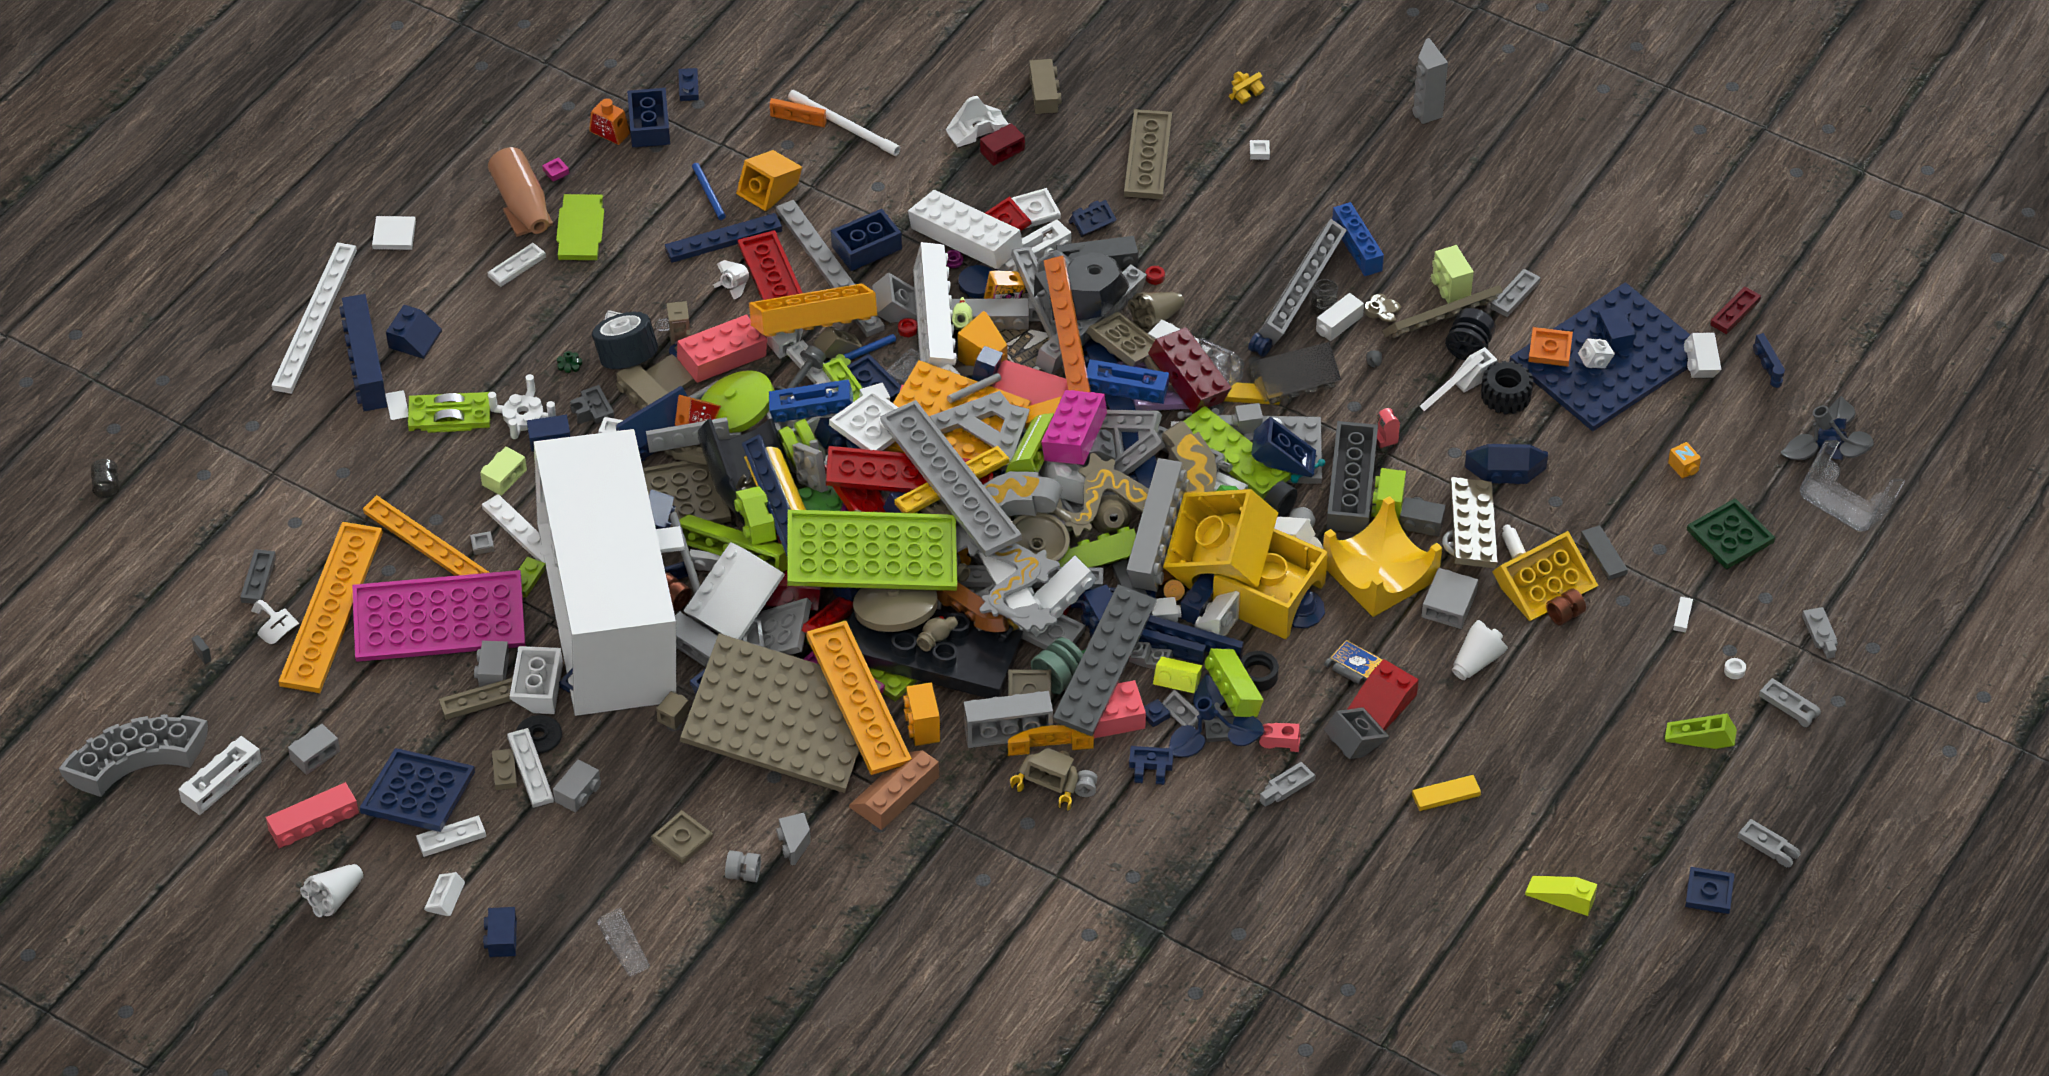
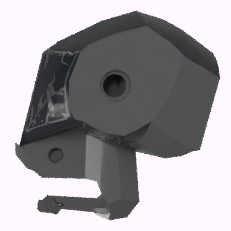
[1034,245,1129,320]

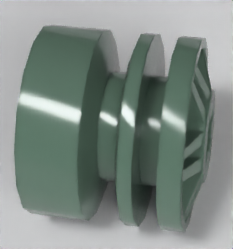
[1031,637,1083,694]

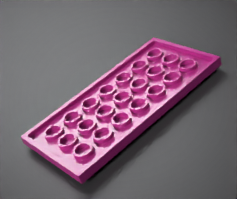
[352,570,526,662]

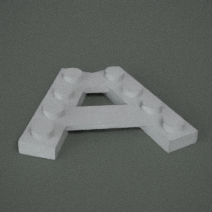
[929,391,1030,471]
[1100,410,1166,494]

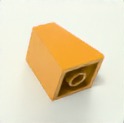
[736,150,802,211]
[958,311,1008,366]

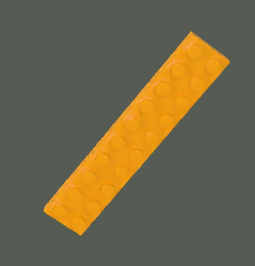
[278,522,383,693]

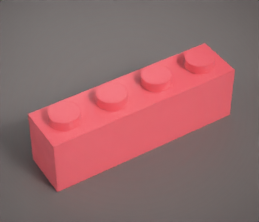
[266,782,359,848]

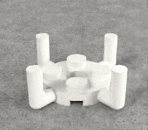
[488,374,556,439]

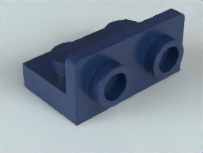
[1068,200,1117,237]

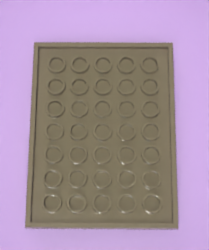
[680,633,881,793]

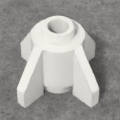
[713,260,749,299]

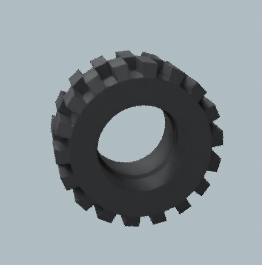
[1481,361,1533,414]

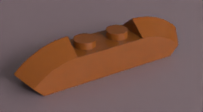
[936,582,1009,632]

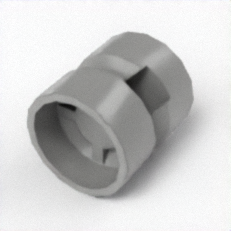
[725,850,761,882]

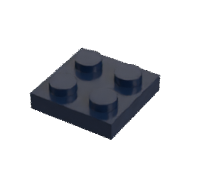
[1685,867,1734,914]

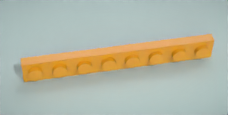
[363,495,490,576]

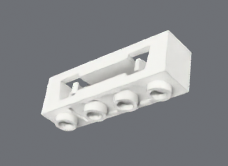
[997,219,1071,274]
[179,736,262,815]

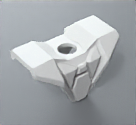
[946,96,1010,148]

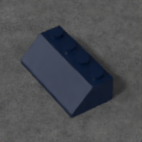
[616,386,688,461]

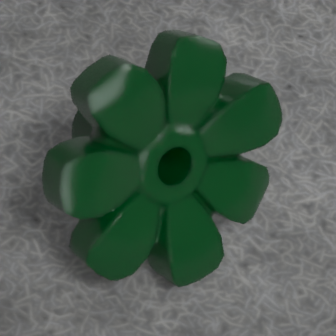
[557,351,583,373]

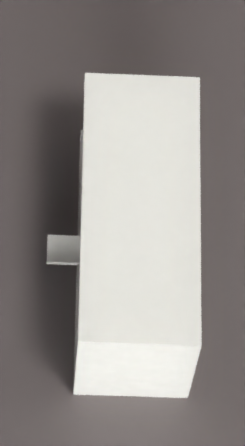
[534,429,684,716]

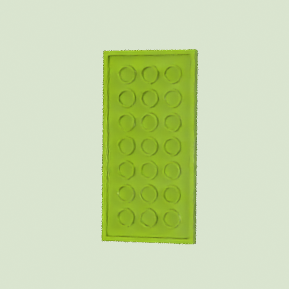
[787,510,957,591]

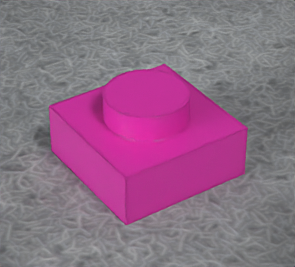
[542,157,569,182]

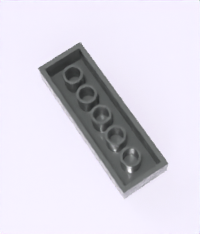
[1326,421,1378,533]

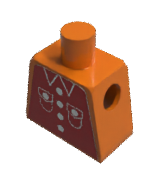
[589,99,630,145]
[675,395,721,426]

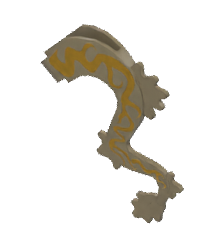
[1049,421,1217,537]

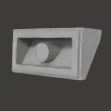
[1162,689,1205,728]

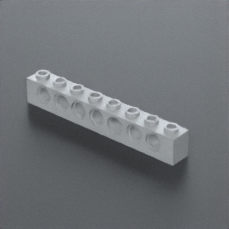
[1258,219,1346,346]
[1035,265,1147,374]

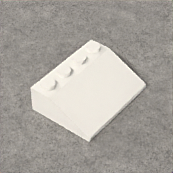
[684,542,785,640]

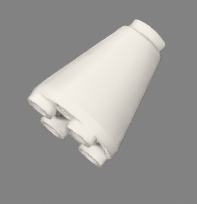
[1452,620,1508,680]
[300,864,363,917]

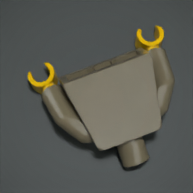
[1010,748,1078,811]

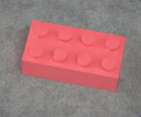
[677,315,767,383]

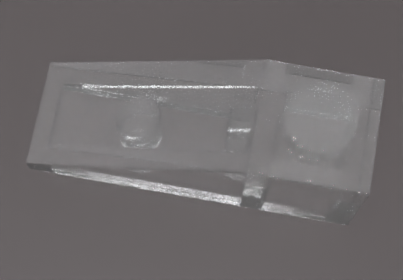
[597,907,650,977]

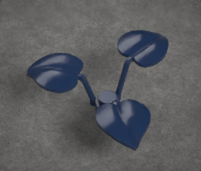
[1169,674,1264,757]

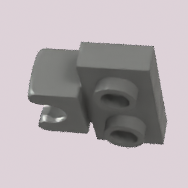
[570,385,615,424]
[1204,702,1235,742]

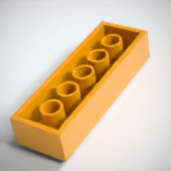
[749,283,877,337]

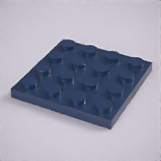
[360,748,475,832]

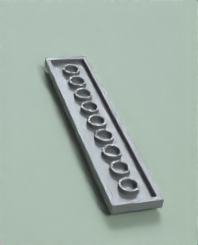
[880,400,1022,557]

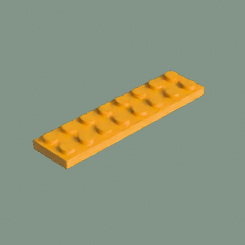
[806,621,912,775]

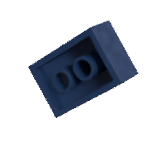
[1252,416,1316,478]

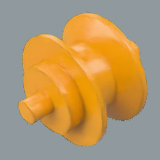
[1163,579,1185,601]

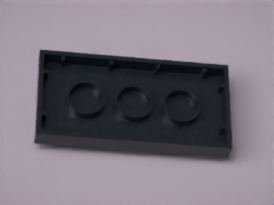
[848,609,1023,699]

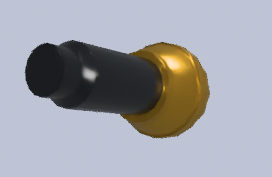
[998,618,1019,643]

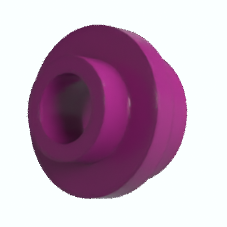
[946,250,963,268]

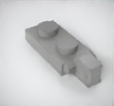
[1802,607,1838,659]
[1259,762,1316,807]

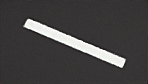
[1420,353,1484,411]

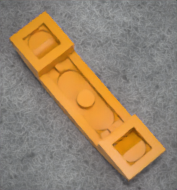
[1008,725,1094,756]

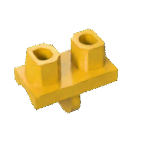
[1229,71,1265,105]

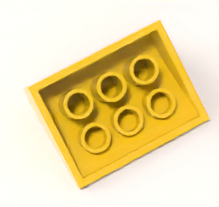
[1492,531,1599,621]

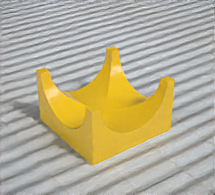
[1323,496,1442,617]

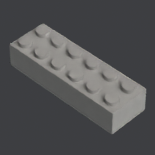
[1126,458,1190,592]

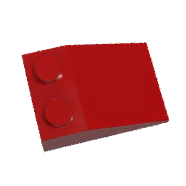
[1348,659,1419,731]

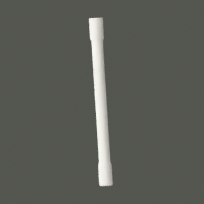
[788,90,901,156]

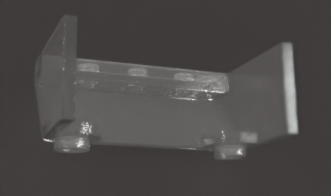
[1800,440,1905,532]

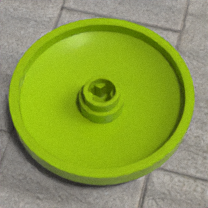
[701,371,775,433]

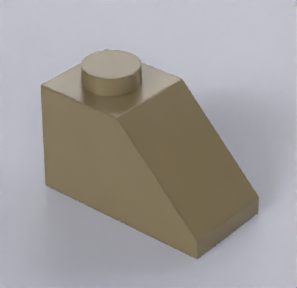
[813,326,862,359]

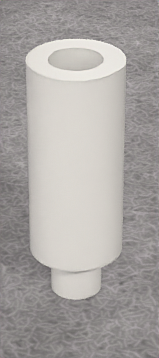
[1502,525,1526,559]

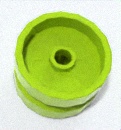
[778,418,820,471]

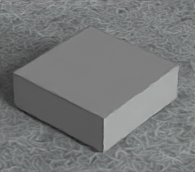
[470,531,494,555]

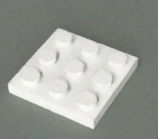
[829,389,899,451]

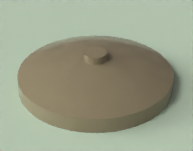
[853,588,938,632]

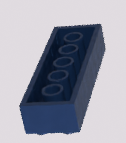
[339,294,387,412]

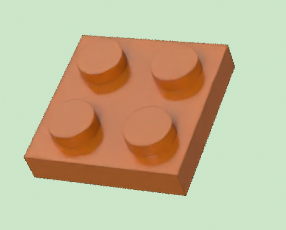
[1528,327,1573,367]

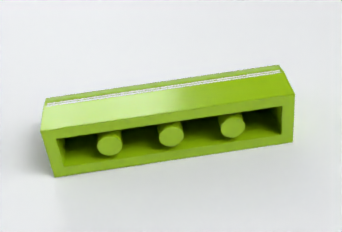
[1005,413,1054,473]

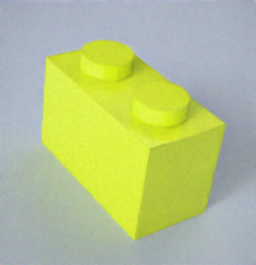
[1153,656,1202,693]

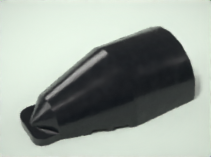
[698,419,792,543]

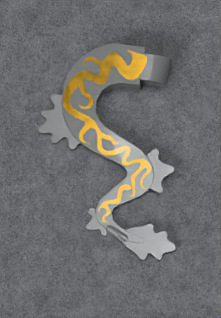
[956,471,1062,632]

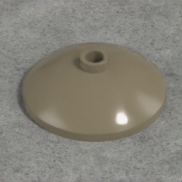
[1012,512,1070,561]

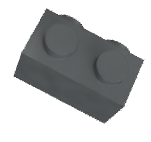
[1399,497,1446,537]

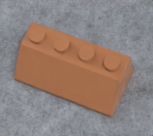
[849,750,939,830]

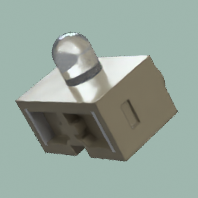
[655,301,690,346]

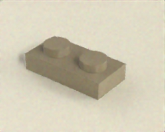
[492,749,517,790]

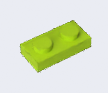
[518,557,546,597]

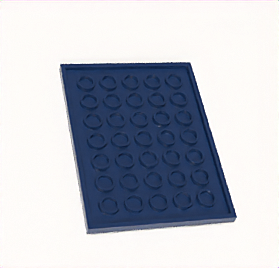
[1509,282,1690,431]

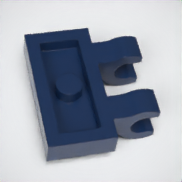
[1129,746,1174,785]

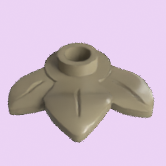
[1364,294,1401,322]

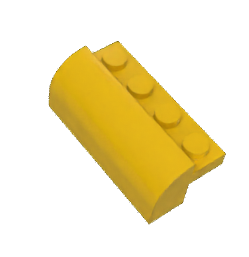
[744,447,806,514]

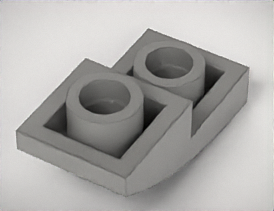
[1129,642,1173,669]

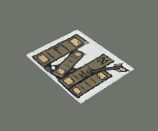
[998,329,1049,370]

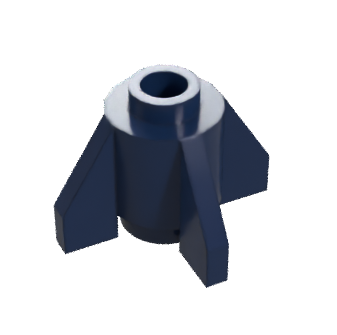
[1816,418,1848,460]

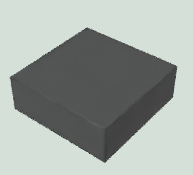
[191,635,211,664]

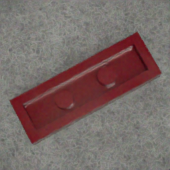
[1710,286,1761,335]

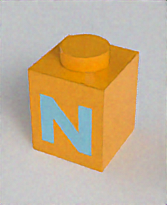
[1668,442,1701,479]

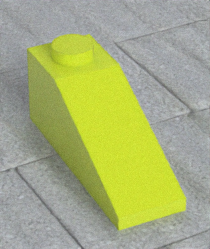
[1525,876,1597,916]

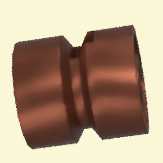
[665,573,692,611]
[1546,588,1586,625]

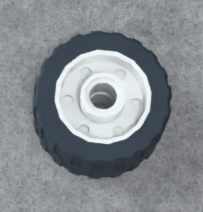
[592,312,658,369]

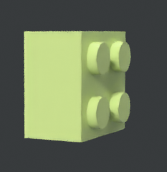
[1431,245,1474,303]

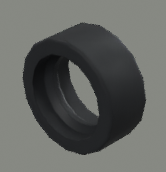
[1264,481,1298,517]
[1240,651,1279,692]

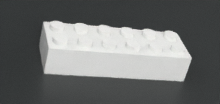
[908,190,1023,269]

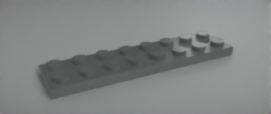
[1053,584,1157,736]

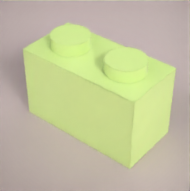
[480,447,527,496]

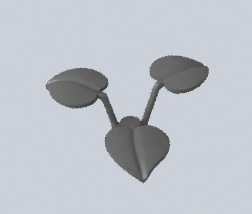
[1781,396,1874,460]

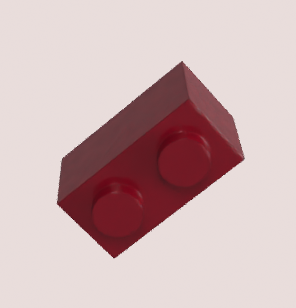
[980,123,1025,166]

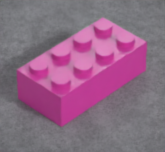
[1042,390,1107,465]

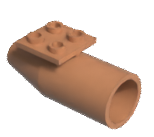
[488,147,553,237]

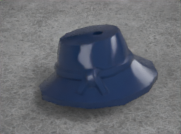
[1292,589,1325,628]

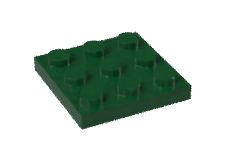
[1687,498,1775,570]

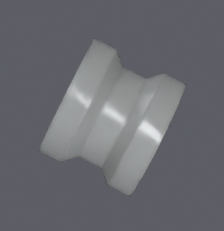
[1075,770,1097,797]

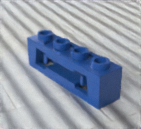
[1332,202,1384,276]
[1087,359,1169,404]
[769,379,853,423]

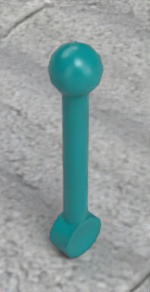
[1290,459,1325,483]

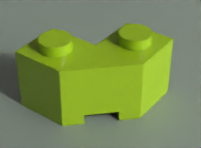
[734,486,777,545]

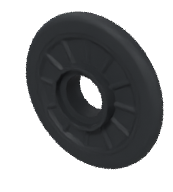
[516,715,562,754]

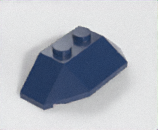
[1465,444,1548,484]

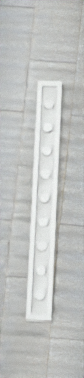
[272,243,357,394]

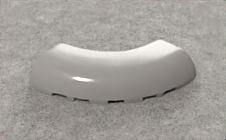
[59,714,208,797]

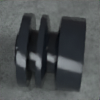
[1445,308,1496,361]

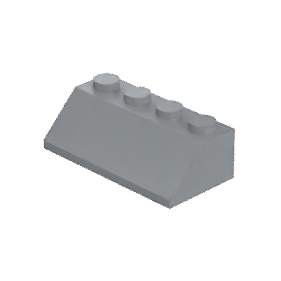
[1412,38,1448,124]

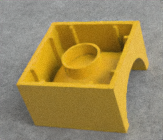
[1163,489,1278,589]
[1213,528,1328,640]

